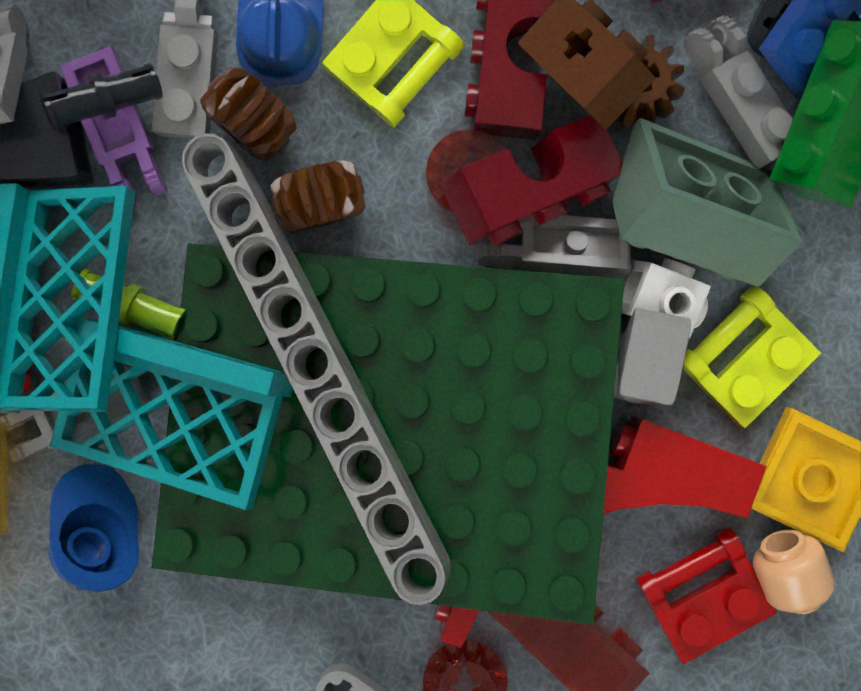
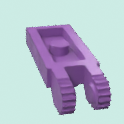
[60,46,167,204]

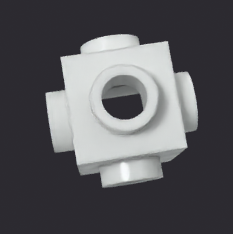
[622,258,711,338]

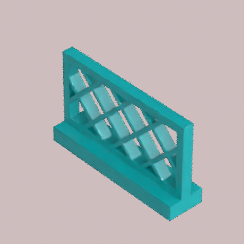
[0,183,135,414]
[49,317,293,510]

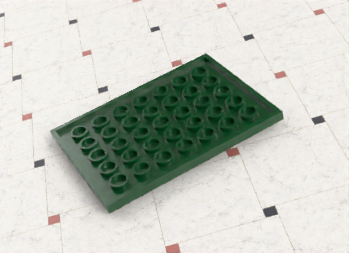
[151,243,625,625]

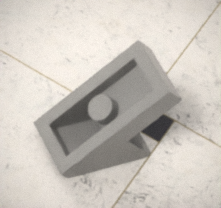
[614,308,691,406]

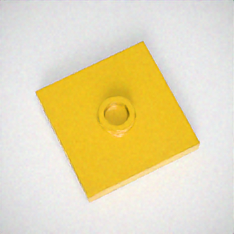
[751,407,861,553]

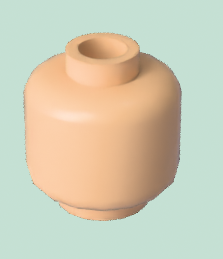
[753,529,835,614]

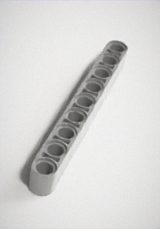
[182,133,452,605]

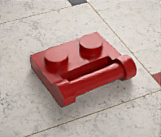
[635,527,777,665]

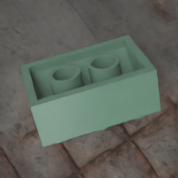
[612,118,803,287]

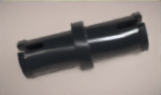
[39,63,163,131]

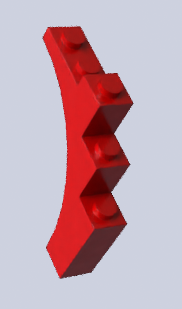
[433,416,767,648]

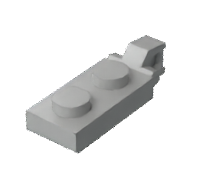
[151,0,218,139]

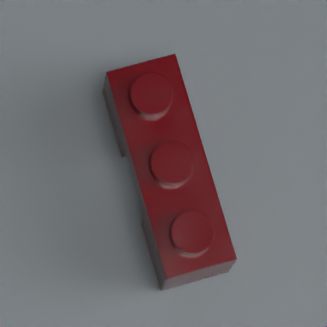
[464,0,555,140]
[441,115,623,246]

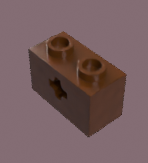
[518,0,655,129]

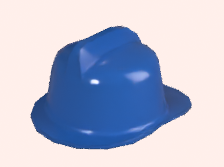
[236,0,324,87]
[48,463,139,592]

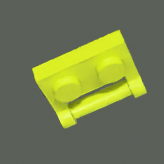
[322,0,465,128]
[682,285,821,429]

